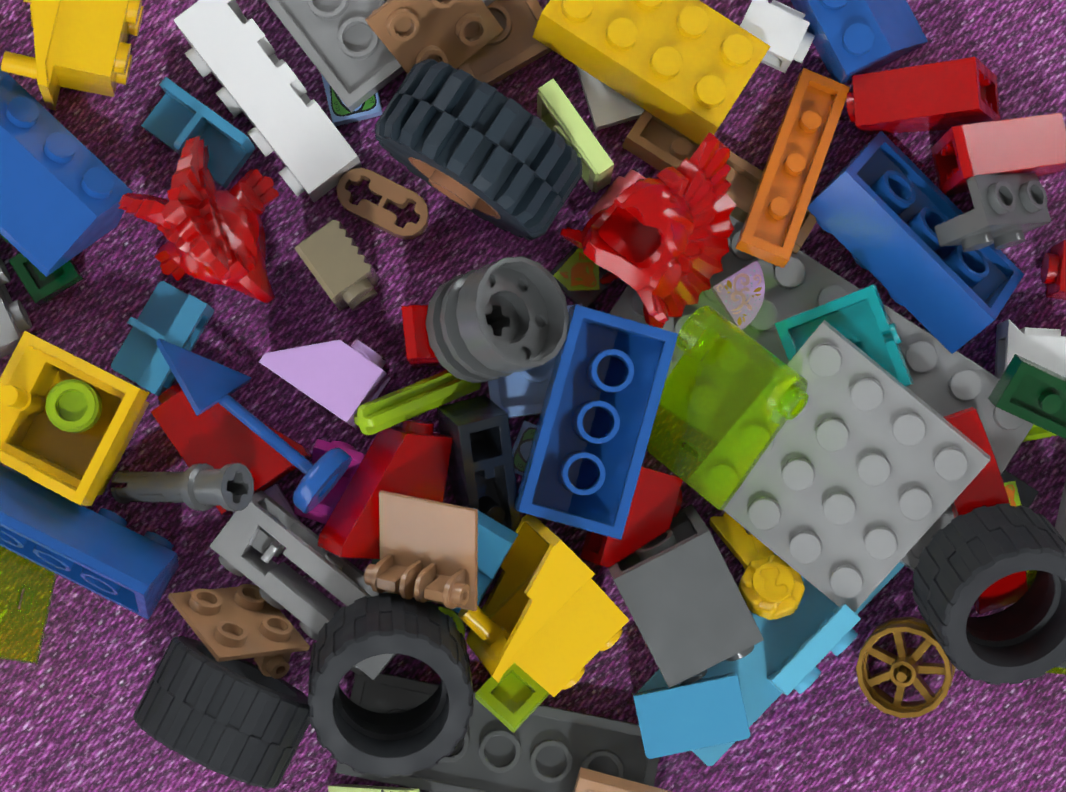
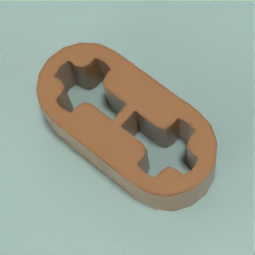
[337,168,430,240]

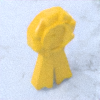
[709,512,805,620]

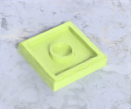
[537,78,614,193]

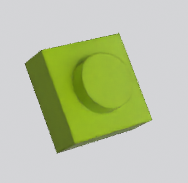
[475,663,549,733]

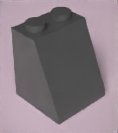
[608,504,764,688]

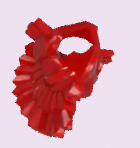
[560,132,737,328]
[119,135,279,304]

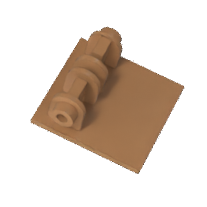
[365,0,504,74]
[364,490,478,611]
[168,584,310,679]

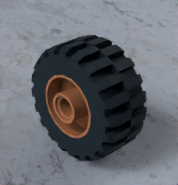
[375,59,582,240]

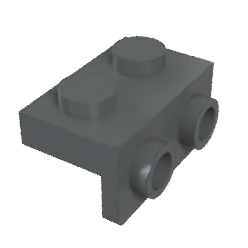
[934,173,1051,252]

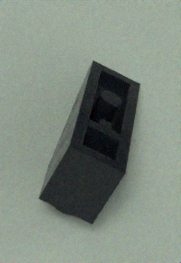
[437,395,521,532]

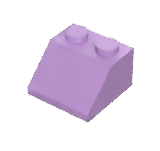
[259,339,390,429]

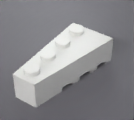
[174,0,362,202]

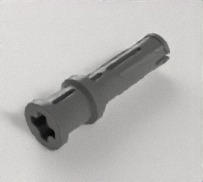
[111,463,254,511]

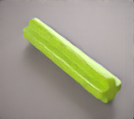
[353,370,481,435]

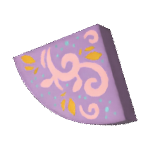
[712,260,765,333]

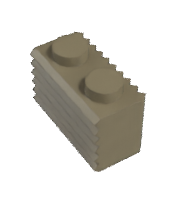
[294,220,379,311]

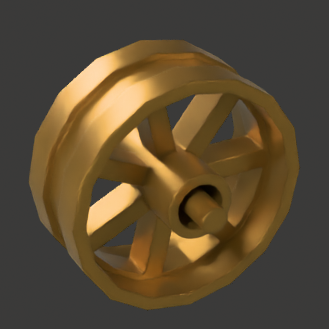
[856,617,956,718]

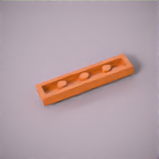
[735,68,850,268]

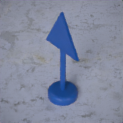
[156,338,352,514]

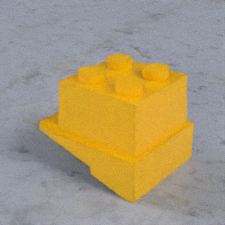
[1,0,144,111]
[0,331,149,506]
[458,514,629,697]

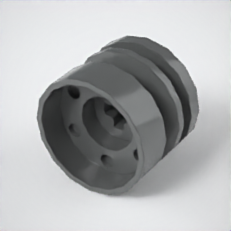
[425,256,569,383]

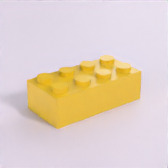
[532,0,771,145]

